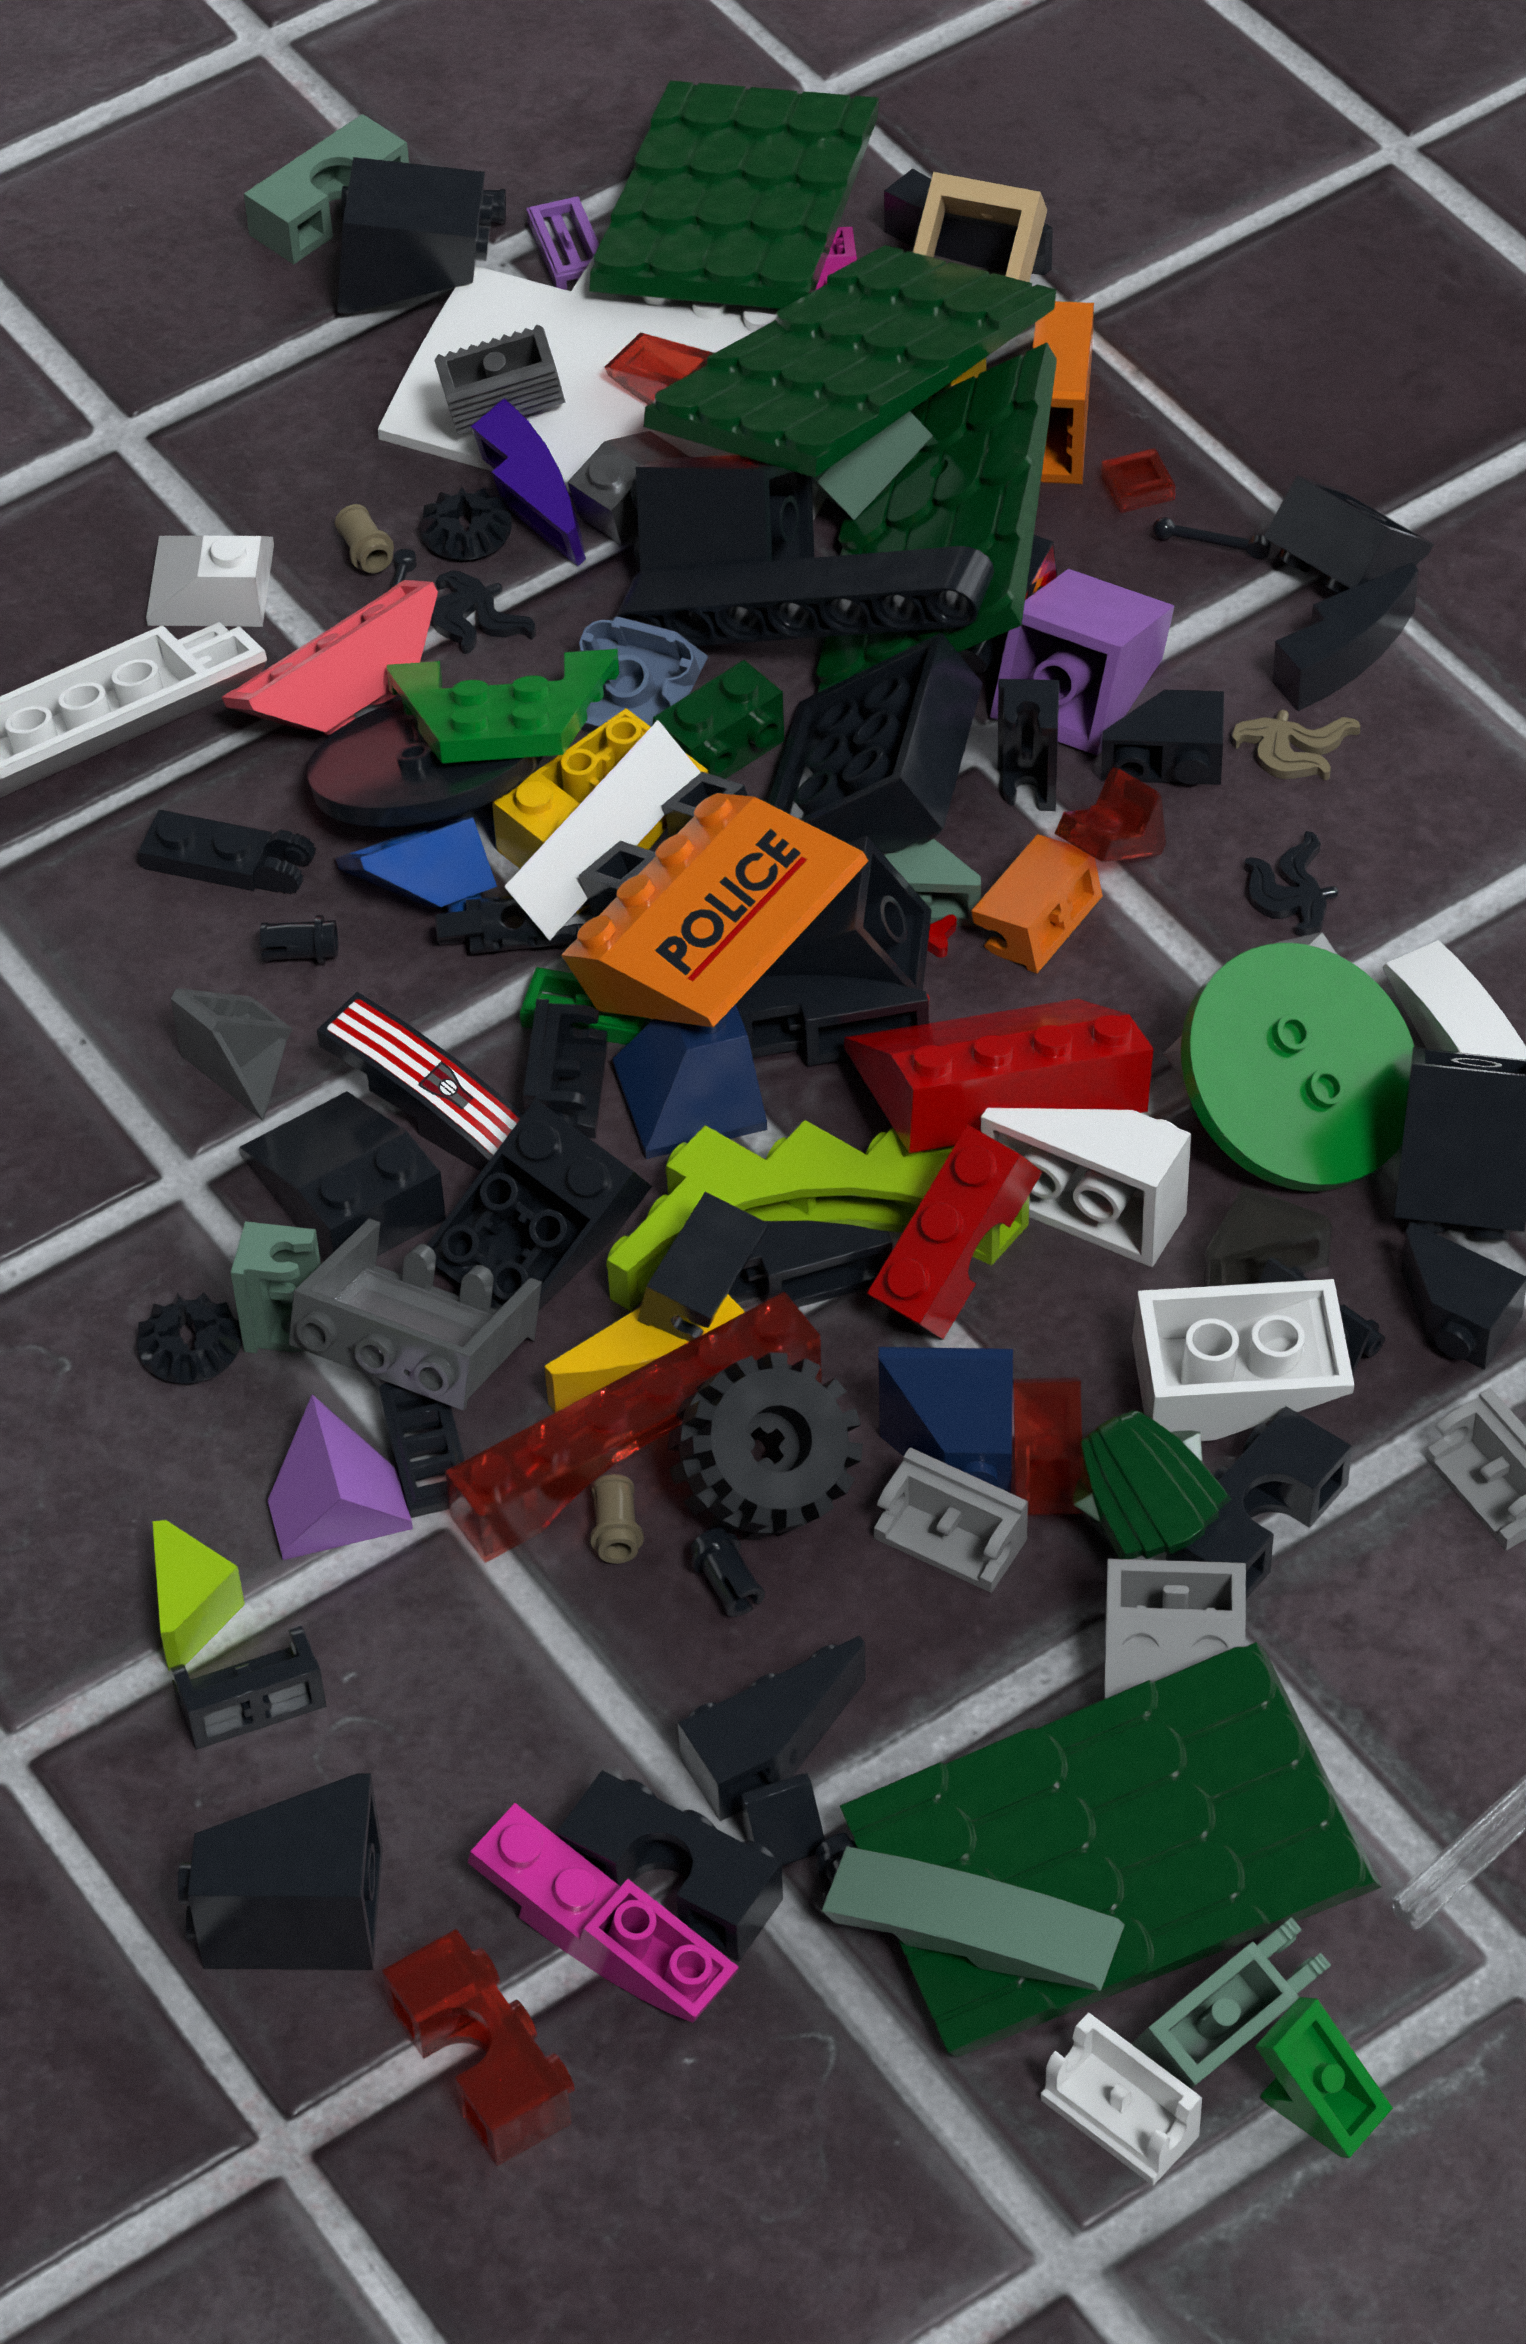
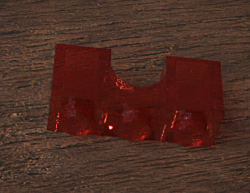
[382,1929,575,2166]

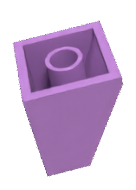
[990,569,1174,755]

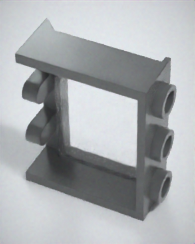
[289,1218,542,1411]

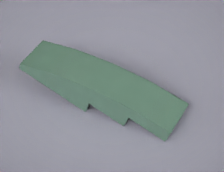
[822,1846,1124,1991]

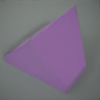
[268,1394,413,1560]

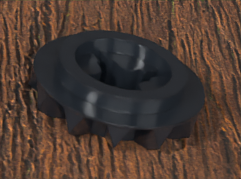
[419,486,512,560]
[137,1292,241,1384]

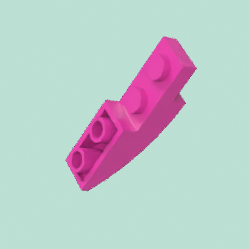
[467,1803,739,2023]

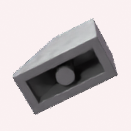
[568,431,690,546]

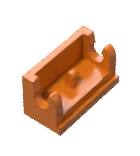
[971,834,1103,974]

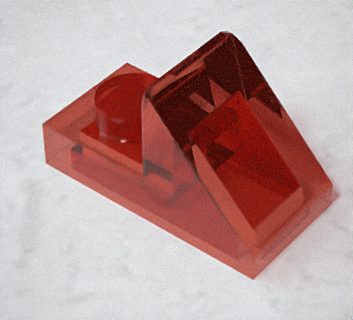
[1054,767,1166,863]
[1012,1377,1083,1515]

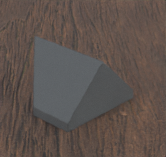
[171,988,293,1122]

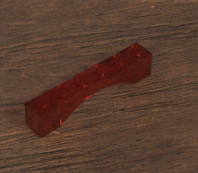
[445,1292,822,1563]

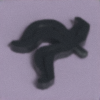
[432,570,536,654]
[1244,831,1339,937]

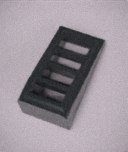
[378,1382,475,1518]

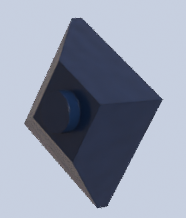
[612,1004,767,1159]
[878,1347,1013,1492]

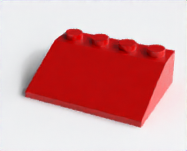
[844,999,1154,1153]

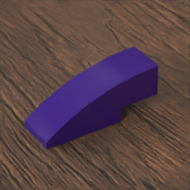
[471,398,586,567]

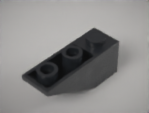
[678,1635,866,1821]

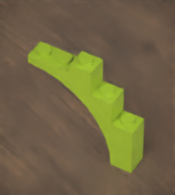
[606,1120,1030,1311]

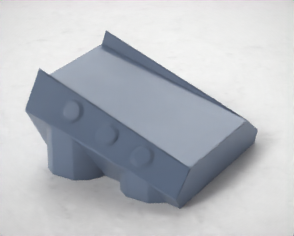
[579,616,708,733]

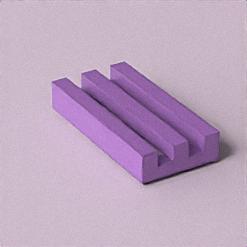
[526,196,599,290]

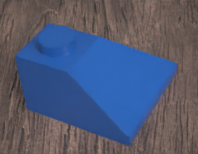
[335,817,497,913]

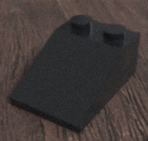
[239,1091,446,1261]

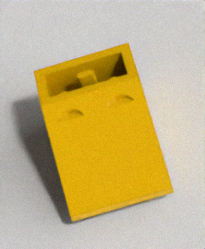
[492,708,708,914]

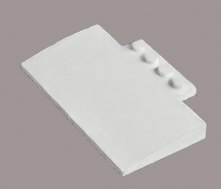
[378,257,826,520]

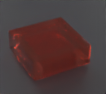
[1101,448,1176,513]

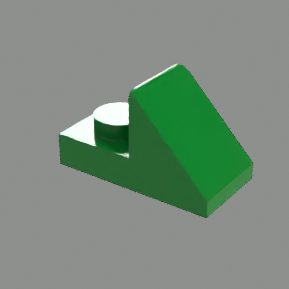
[1255,1997,1393,2158]

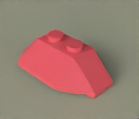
[221,580,438,735]

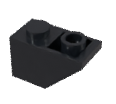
[1101,689,1224,785]

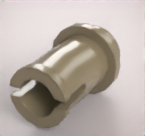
[334,504,394,573]
[590,1474,644,1564]

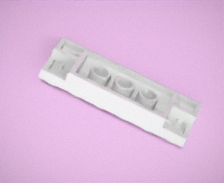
[0,622,267,798]

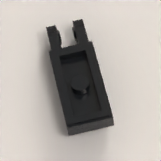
[138,809,316,894]

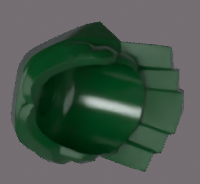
[1073,1410,1232,1559]

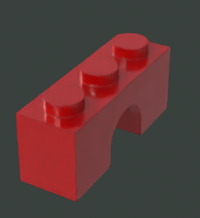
[867,1124,1043,1339]

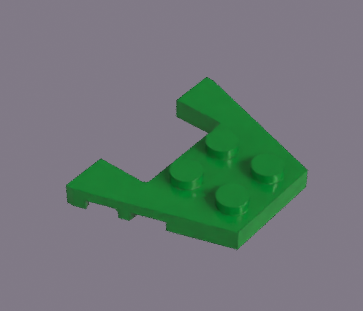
[387,649,619,763]

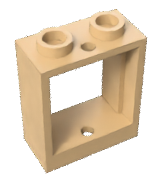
[913,172,1047,282]

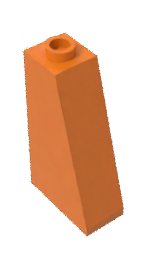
[1033,301,1094,484]

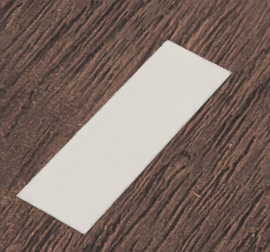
[504,720,701,941]

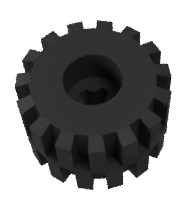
[667,1352,863,1540]

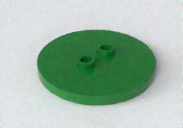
[1181,943,1414,1191]

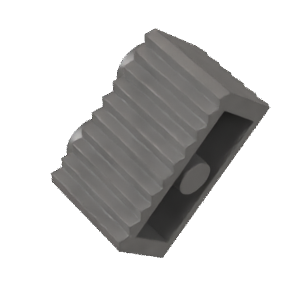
[434,324,566,435]

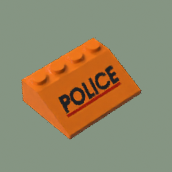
[561,793,869,1027]

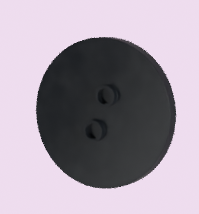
[307,700,543,828]

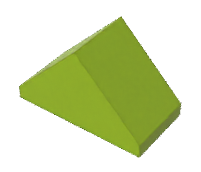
[152,1520,245,1671]

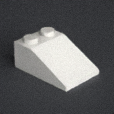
[981,1108,1191,1267]
[1132,1279,1354,1441]

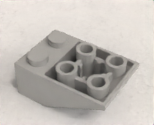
[1104,1559,1246,1699]

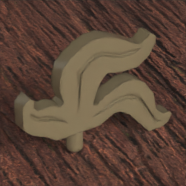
[1232,710,1361,780]

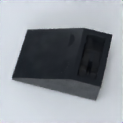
[427,1099,652,1311]

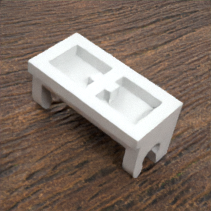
[1041,2012,1202,2186]

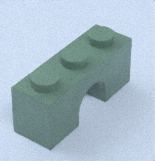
[244,114,409,265]

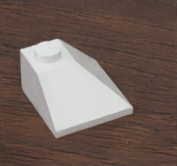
[146,535,274,627]

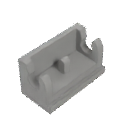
[1426,1388,1526,1551]
[874,1448,1028,1593]

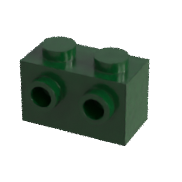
[653,660,785,779]

